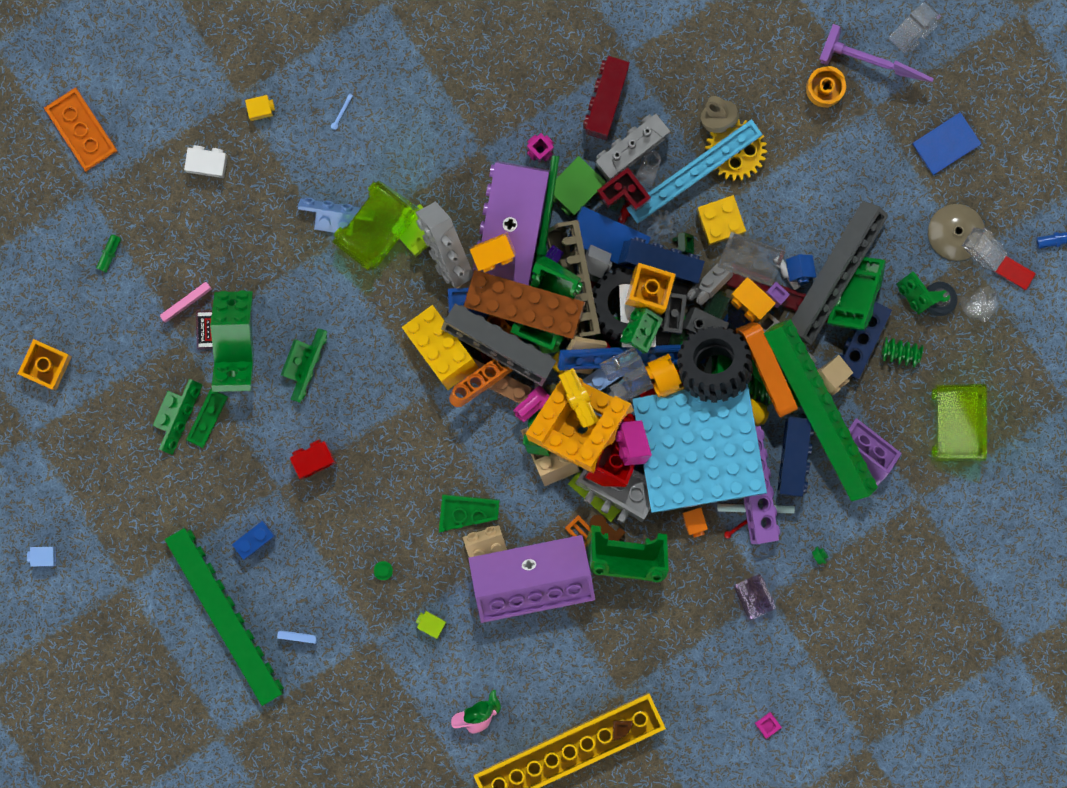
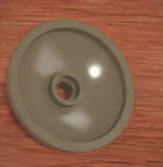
[928,204,985,261]

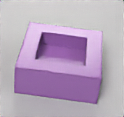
[766,282,790,308]

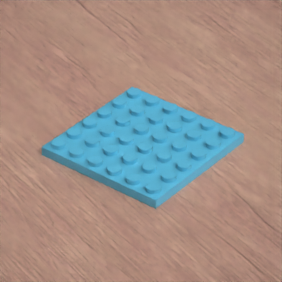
[632,384,767,513]

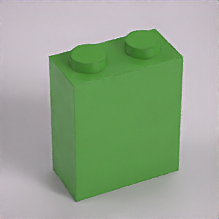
[553,156,606,217]

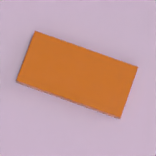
[44,87,117,172]

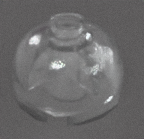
[959,287,999,322]

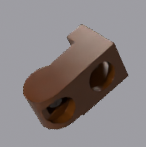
[589,515,625,541]

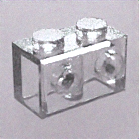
[961,228,1008,271]

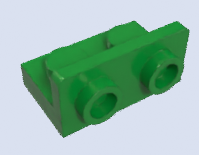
[620,308,663,353]

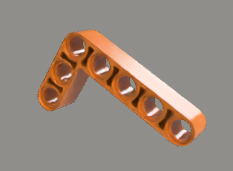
[449,315,522,407]
[735,321,798,418]

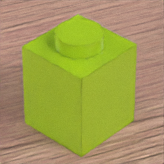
[416,611,446,639]

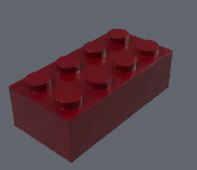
[583,56,630,141]

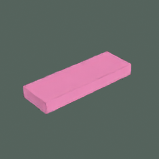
[160,282,212,323]

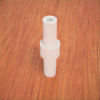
[773,254,801,290]

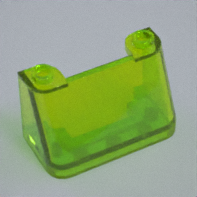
[332,181,421,270]
[932,384,987,462]

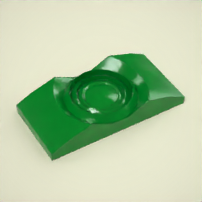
[827,257,886,331]

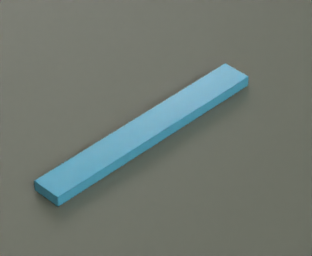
[626,119,763,224]

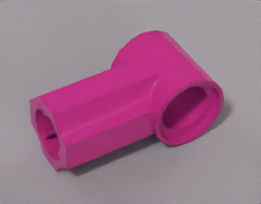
[513,385,550,423]

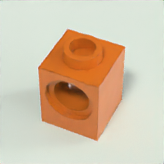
[682,507,708,538]

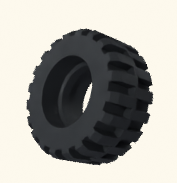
[586,268,661,345]
[677,326,753,403]

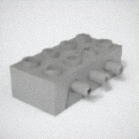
[595,114,670,182]
[416,201,473,288]
[575,469,651,523]

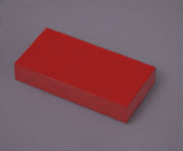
[993,254,1036,290]

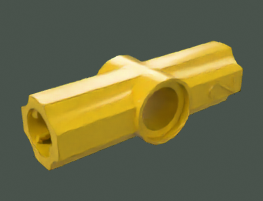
[558,368,598,428]

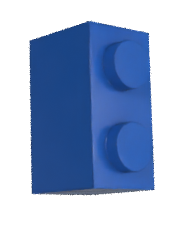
[232,521,276,560]

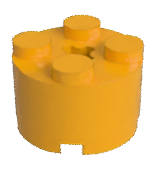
[806,66,846,108]
[645,354,684,398]

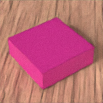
[755,712,782,739]

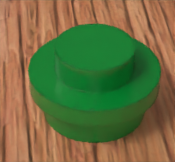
[812,546,829,565]
[374,561,393,580]

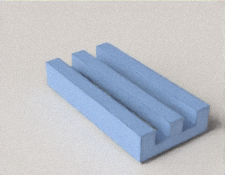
[277,630,318,644]

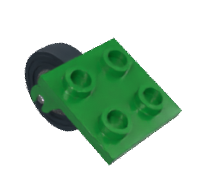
[896,271,958,316]

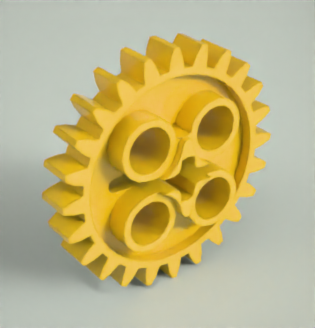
[705,119,767,181]

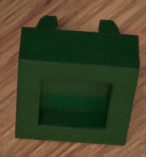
[672,232,694,255]

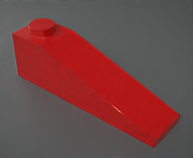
[585,413,635,487]

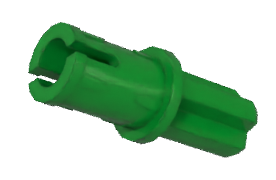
[95,234,121,273]

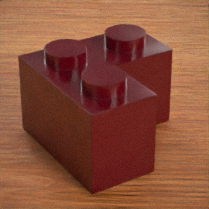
[597,167,651,212]

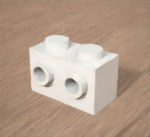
[184,145,228,178]

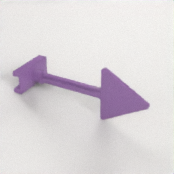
[819,24,934,82]

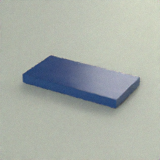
[568,206,651,271]

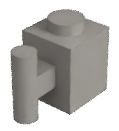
[576,245,612,283]

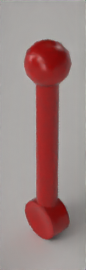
[724,519,747,539]

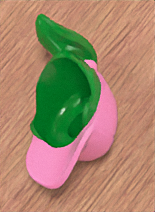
[451,690,501,734]

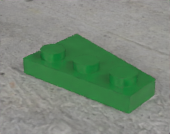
[439,494,500,533]

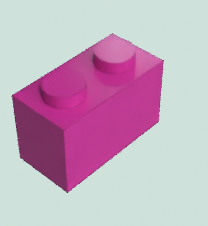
[615,420,652,466]

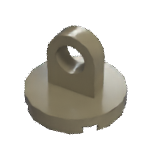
[701,96,739,133]

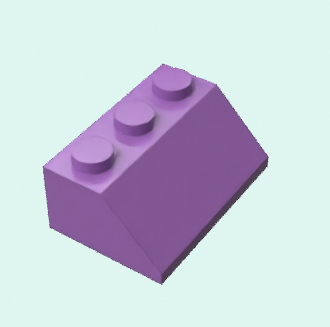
[848,418,902,486]

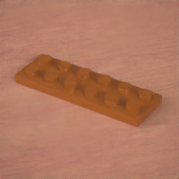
[464,270,585,339]

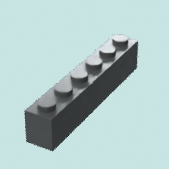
[441,303,556,386]

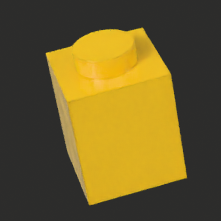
[245,95,275,121]

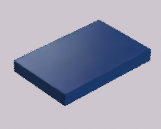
[912,112,981,175]

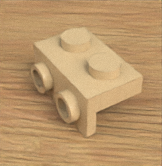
[463,525,507,557]

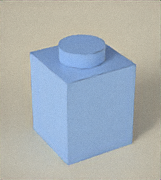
[27,547,56,567]

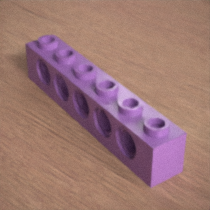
[744,426,780,544]

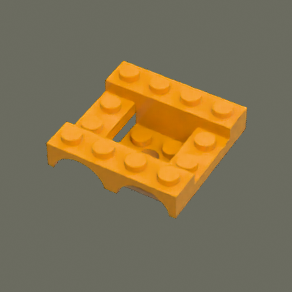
[526,377,634,473]

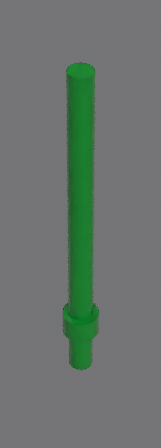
[535,155,560,262]

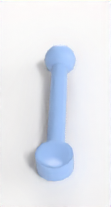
[331,94,353,130]

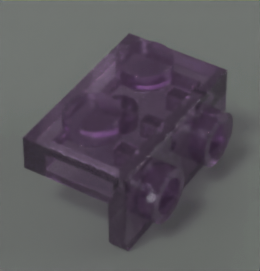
[733,574,776,621]

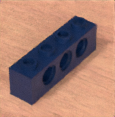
[840,302,892,380]

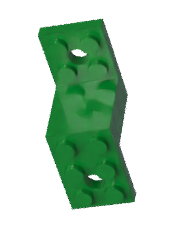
[210,290,254,392]

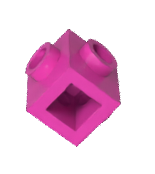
[527,133,554,163]

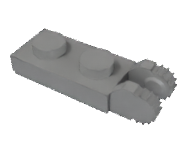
[687,263,733,305]

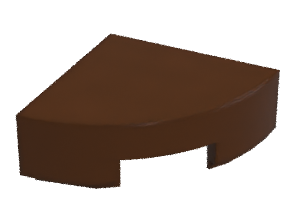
[613,720,633,740]

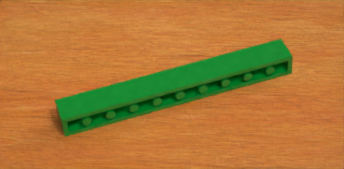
[764,319,878,502]
[164,528,284,706]

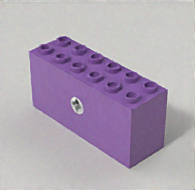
[472,161,550,285]
[468,535,595,623]

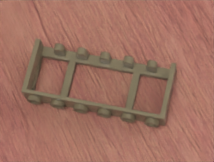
[547,220,600,343]

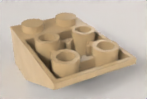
[520,427,580,486]

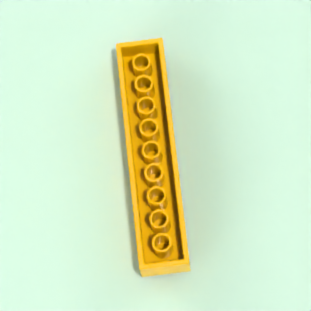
[473,692,666,788]

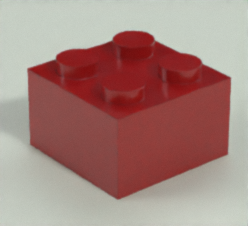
[290,439,336,480]

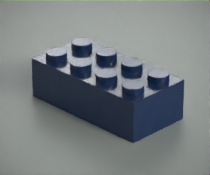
[618,237,705,285]
[777,417,814,497]

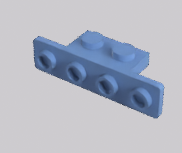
[298,198,376,235]

